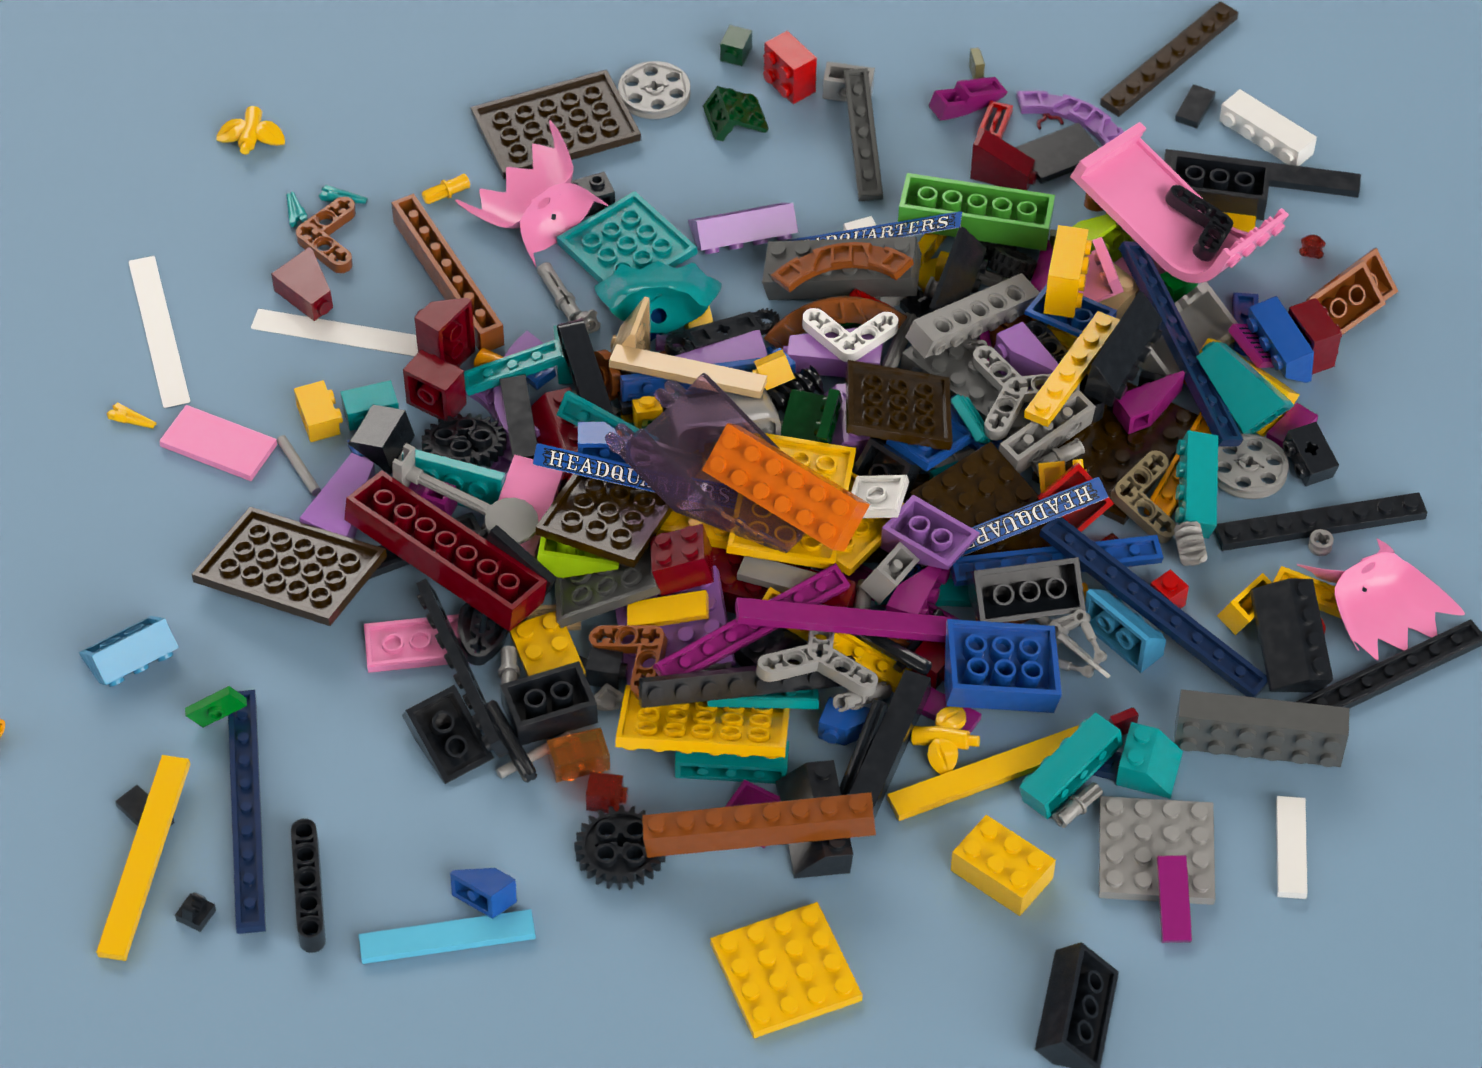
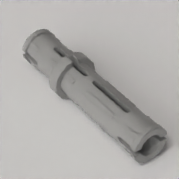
[537,262,582,321]
[833,681,892,712]

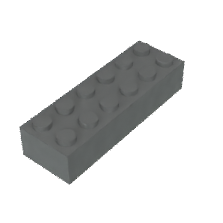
[762,236,922,300]
[900,344,1032,441]
[1174,689,1350,767]

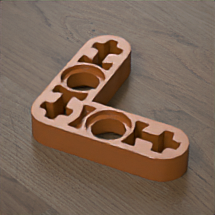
[296,197,356,273]
[589,625,668,700]

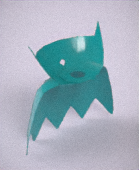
[594,261,722,334]

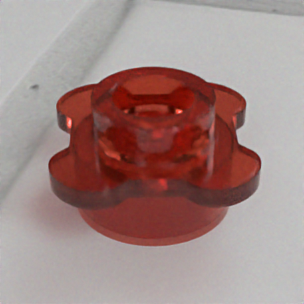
[1299,235,1326,259]

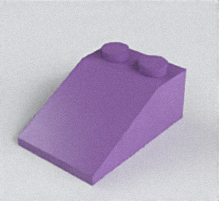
[994,322,1058,390]
[881,495,979,570]

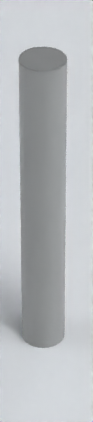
[277,435,321,496]
[496,731,573,779]

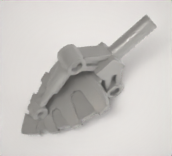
[1033,609,1111,678]

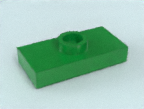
[185,686,247,727]

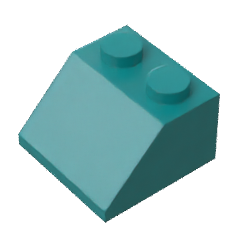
[1116,722,1183,799]

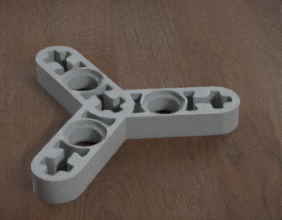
[973,345,1080,440]
[756,605,878,697]

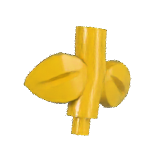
[216,106,285,155]
[911,707,980,775]

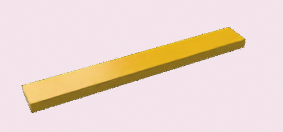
[887,725,1079,821]
[96,755,191,961]

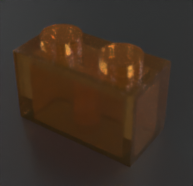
[547,727,610,783]

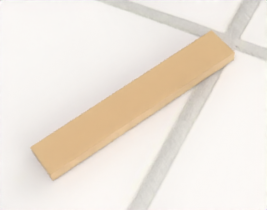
[609,344,767,399]

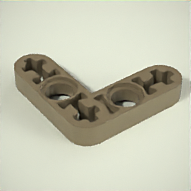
[1111,450,1176,543]

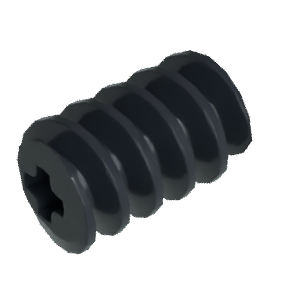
[767,365,824,414]

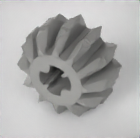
[1174,521,1207,566]

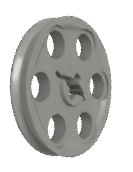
[618,61,690,119]
[1218,434,1289,499]

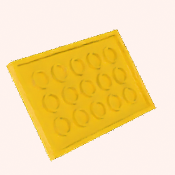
[726,431,856,569]
[615,685,790,759]

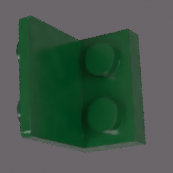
[703,86,769,142]
[781,388,843,444]

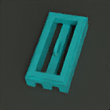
[951,394,993,444]

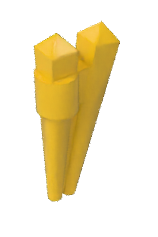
[106,402,157,429]

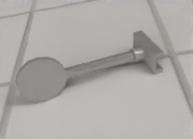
[392,443,538,544]

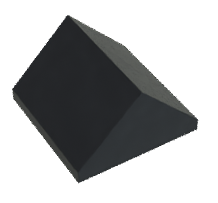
[348,405,415,475]

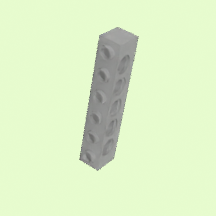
[905,273,1040,359]

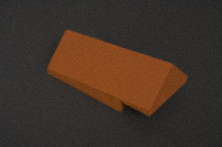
[1306,248,1398,335]

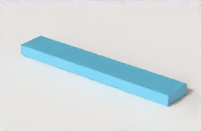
[359,909,536,964]

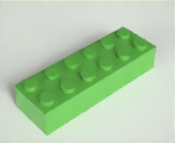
[898,173,1055,251]

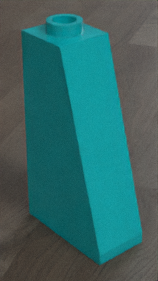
[1196,341,1294,434]

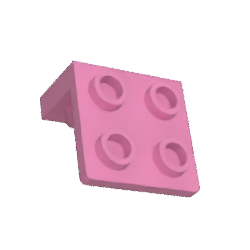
[1079,237,1124,302]

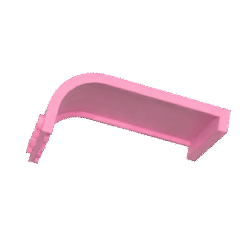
[1070,122,1289,283]

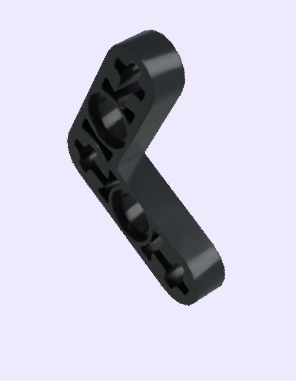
[1165,185,1233,262]

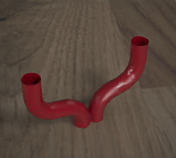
[1036,113,1064,130]

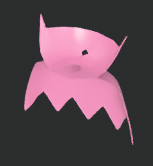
[455,120,608,267]
[1297,539,1465,660]

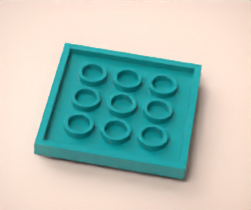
[557,191,697,282]

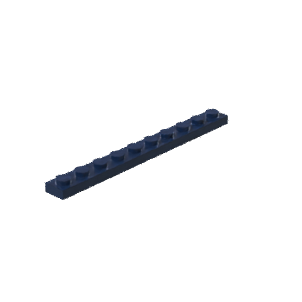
[1119,241,1244,447]
[1039,517,1268,698]
[228,690,266,934]

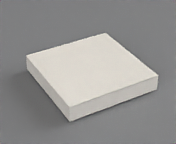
[851,475,909,518]

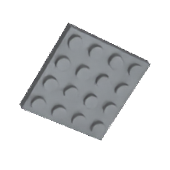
[1099,796,1215,905]

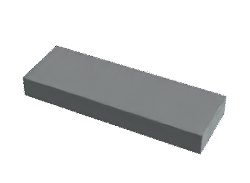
[737,556,817,592]

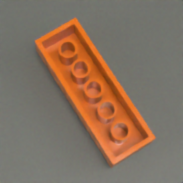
[702,423,870,552]

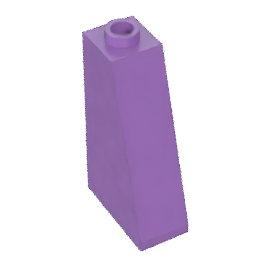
[783,325,883,378]
[676,330,768,364]
[300,453,375,539]

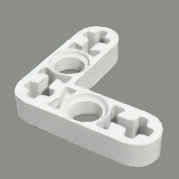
[802,308,899,362]

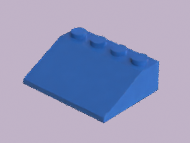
[944,619,1062,713]

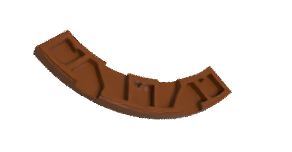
[771,242,914,292]
[764,296,907,349]

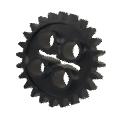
[421,413,507,467]
[574,805,666,890]

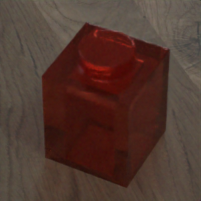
[586,772,629,813]

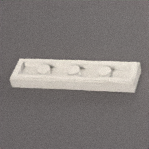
[1276,796,1307,899]

